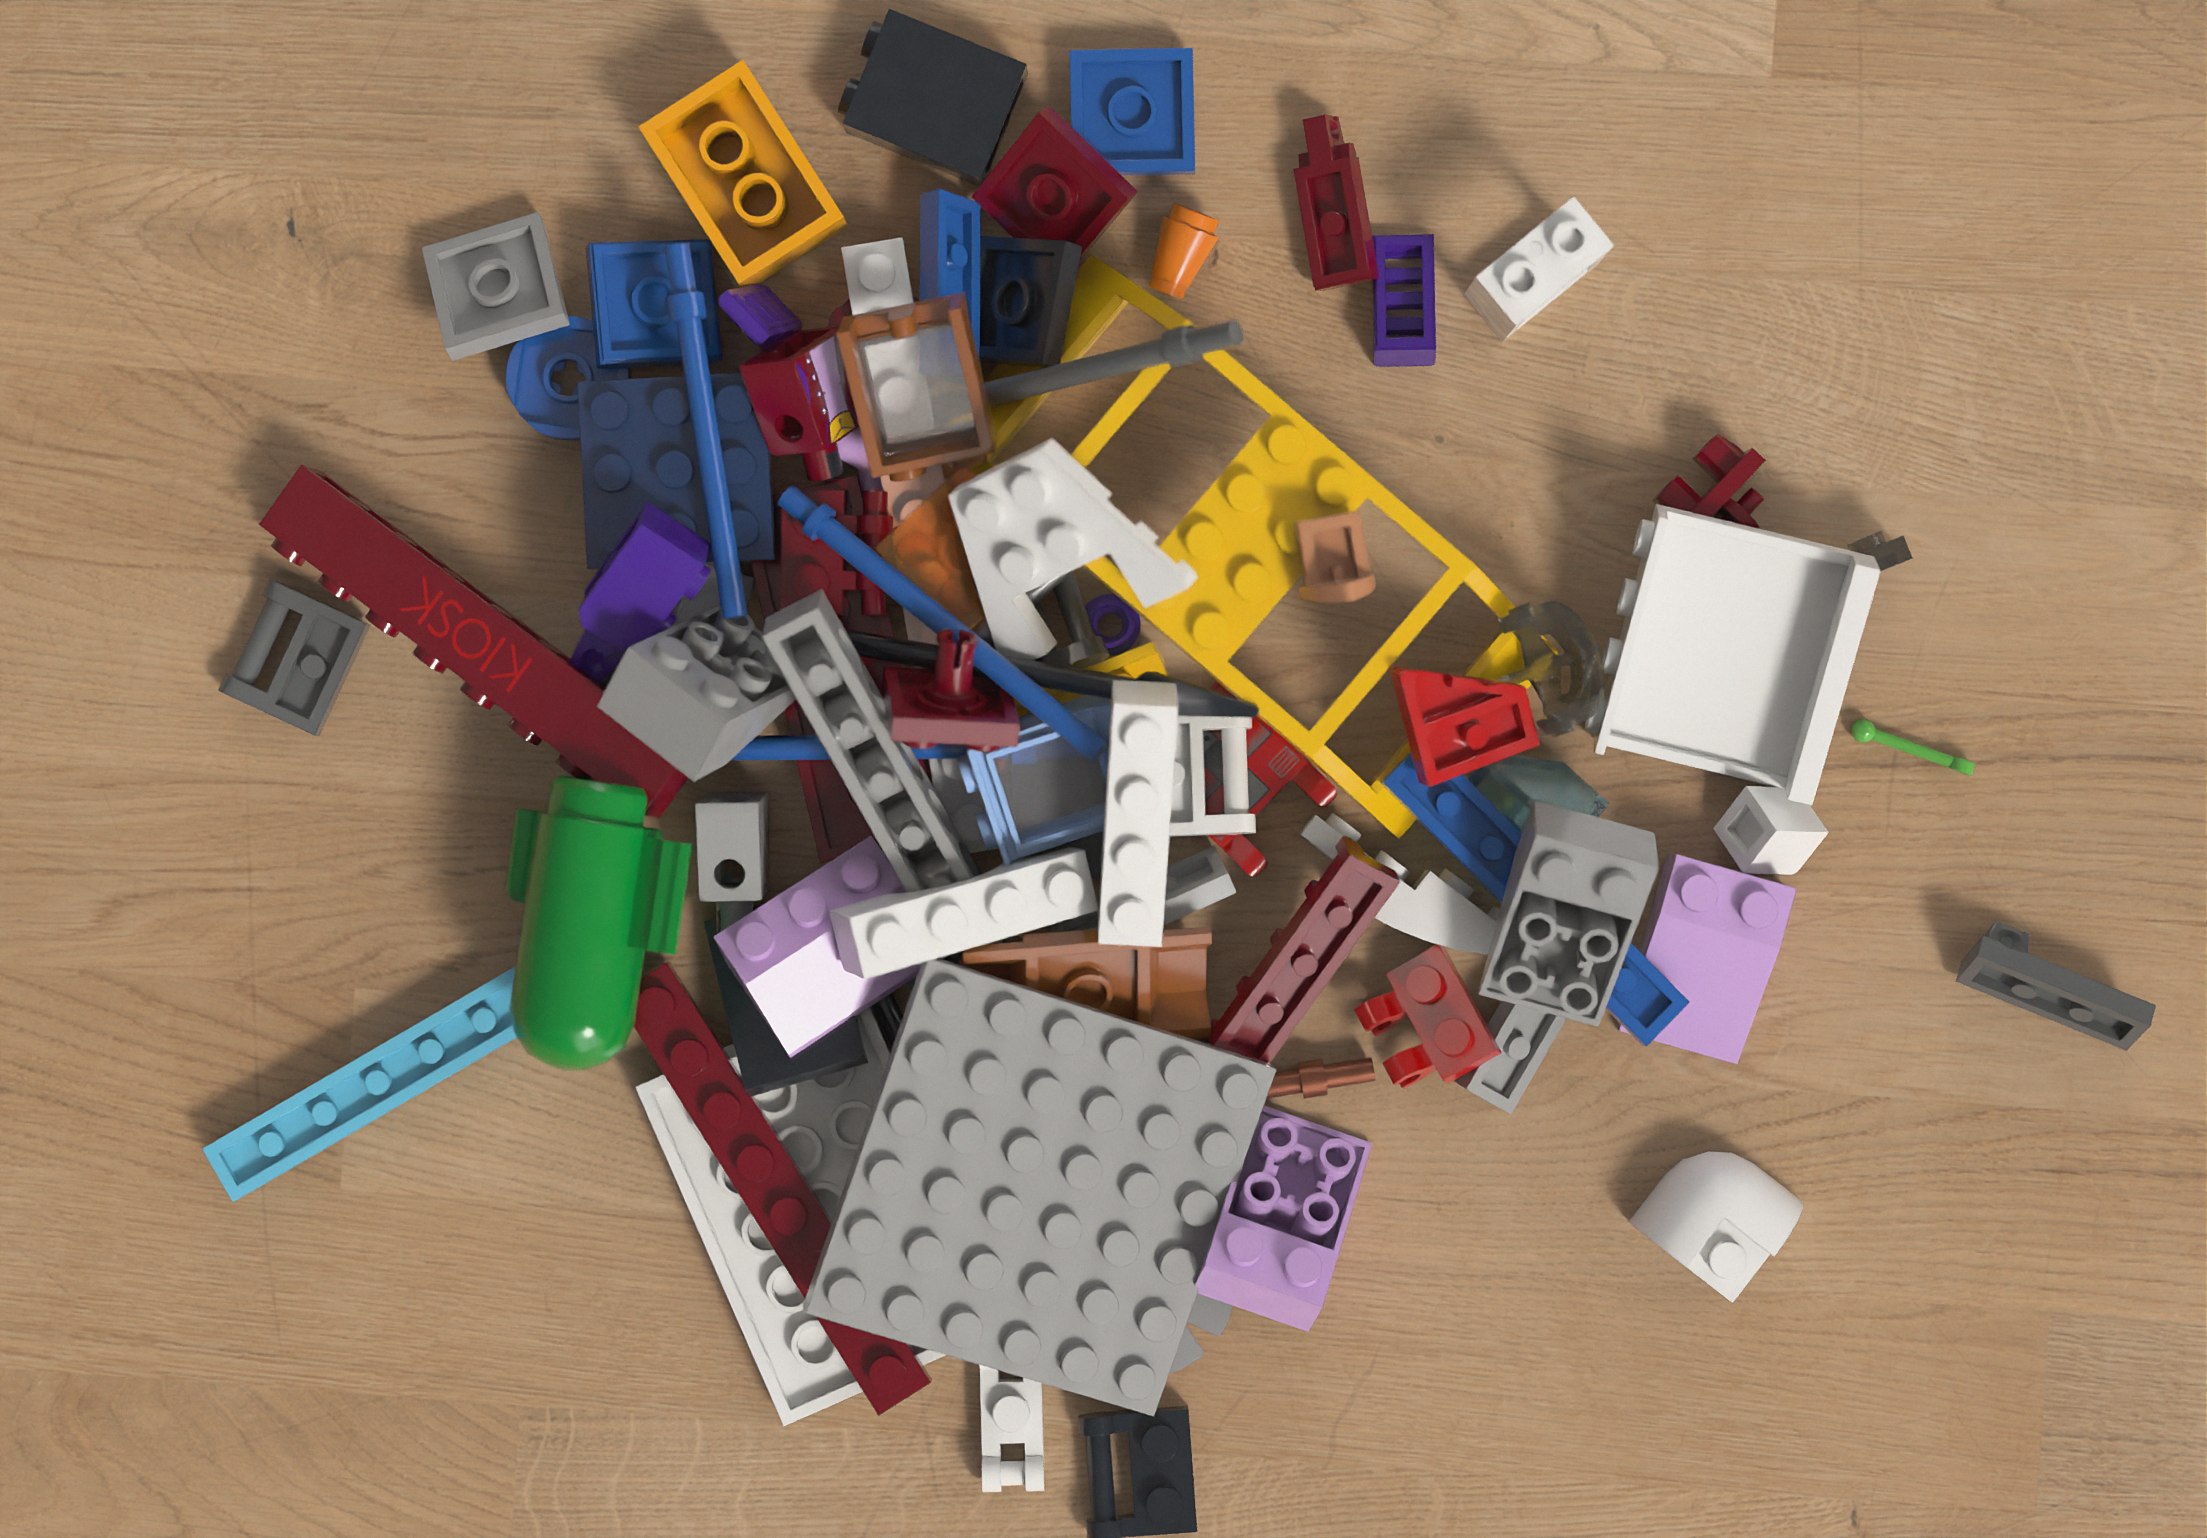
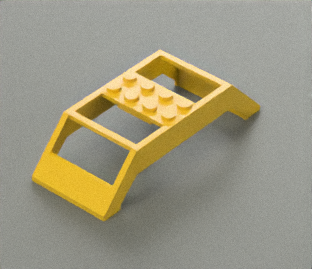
[946,255,1559,839]

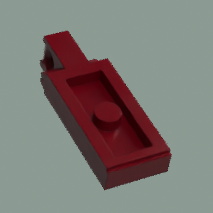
[1293,114,1379,291]

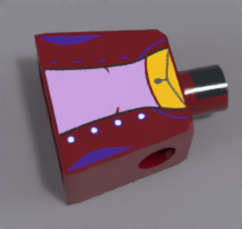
[740,326,859,481]

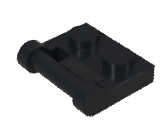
[1078,1406,1197,1538]

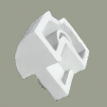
[1629,1151,1803,1303]

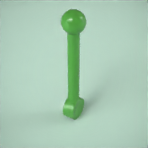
[1851,718,1976,776]

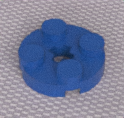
[506,316,632,441]

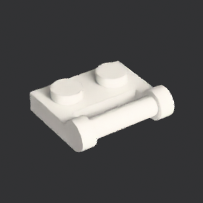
[1169,716,1256,837]

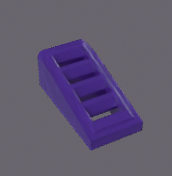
[1372,234,1436,367]
[718,284,802,352]

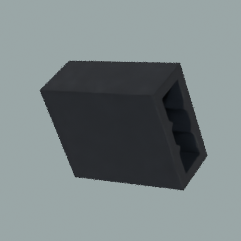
[838,9,1028,186]

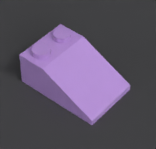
[1618,853,1797,1064]

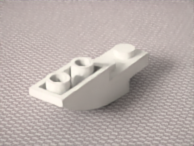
[1299,813,1500,955]

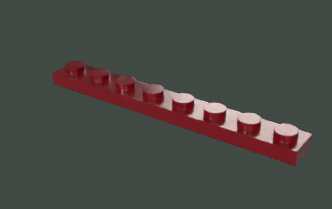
[634,962,932,1416]

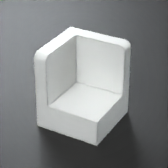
[1713,786,1829,874]

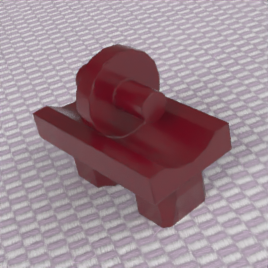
[1653,434,1766,529]

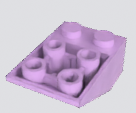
[1195,1105,1372,1332]

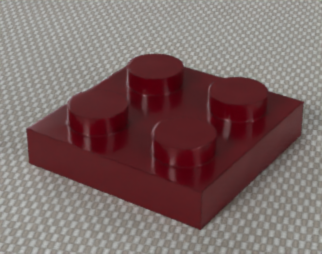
[971,106,1138,263]

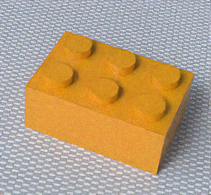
[638,60,849,287]

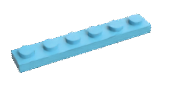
[202,967,517,1202]

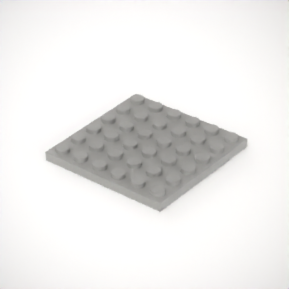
[803,958,1276,1416]

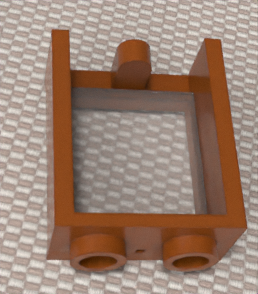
[837,292,998,482]

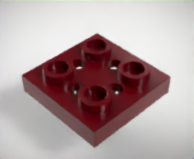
[881,629,1020,752]

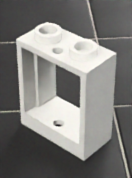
[1464,197,1614,342]

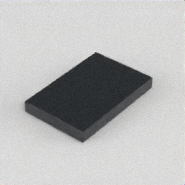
[704,904,869,1097]

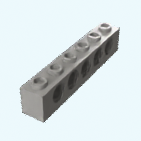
[762,589,982,957]

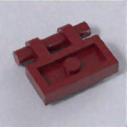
[780,489,894,616]

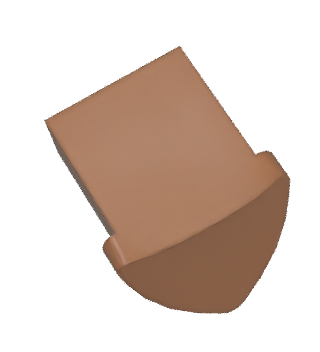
[1294,510,1376,603]

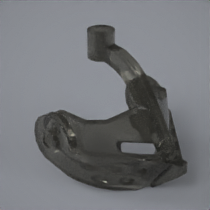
[1494,601,1604,738]

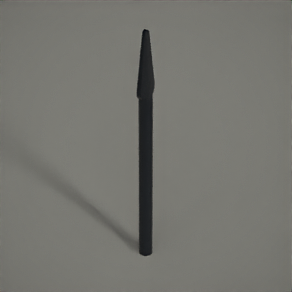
[845,629,1260,717]

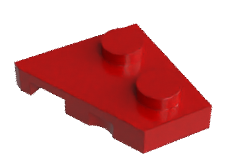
[1389,667,1540,787]

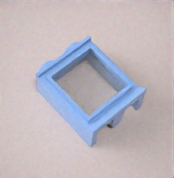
[957,695,1111,866]

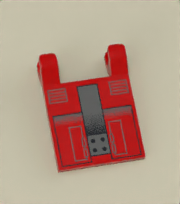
[1203,681,1337,878]

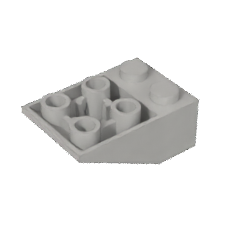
[598,605,797,781]
[1479,800,1659,1027]

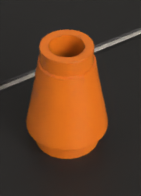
[1148,203,1220,299]

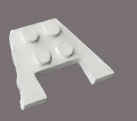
[948,438,1198,661]

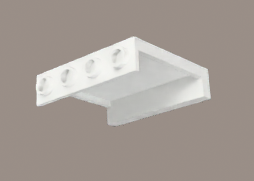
[1585,504,1881,805]

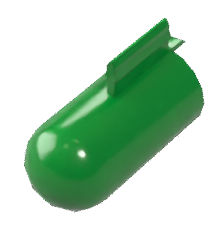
[505,776,692,1071]

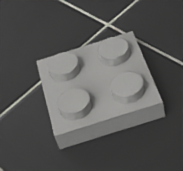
[422,212,570,361]

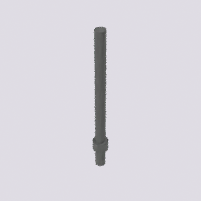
[930,320,1243,421]

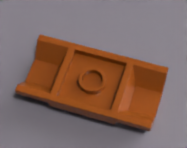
[958,926,1212,1039]

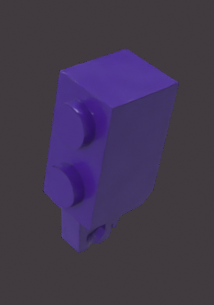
[570,502,711,682]

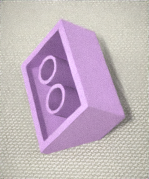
[714,836,947,1058]

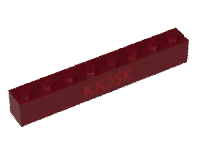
[259,464,689,818]

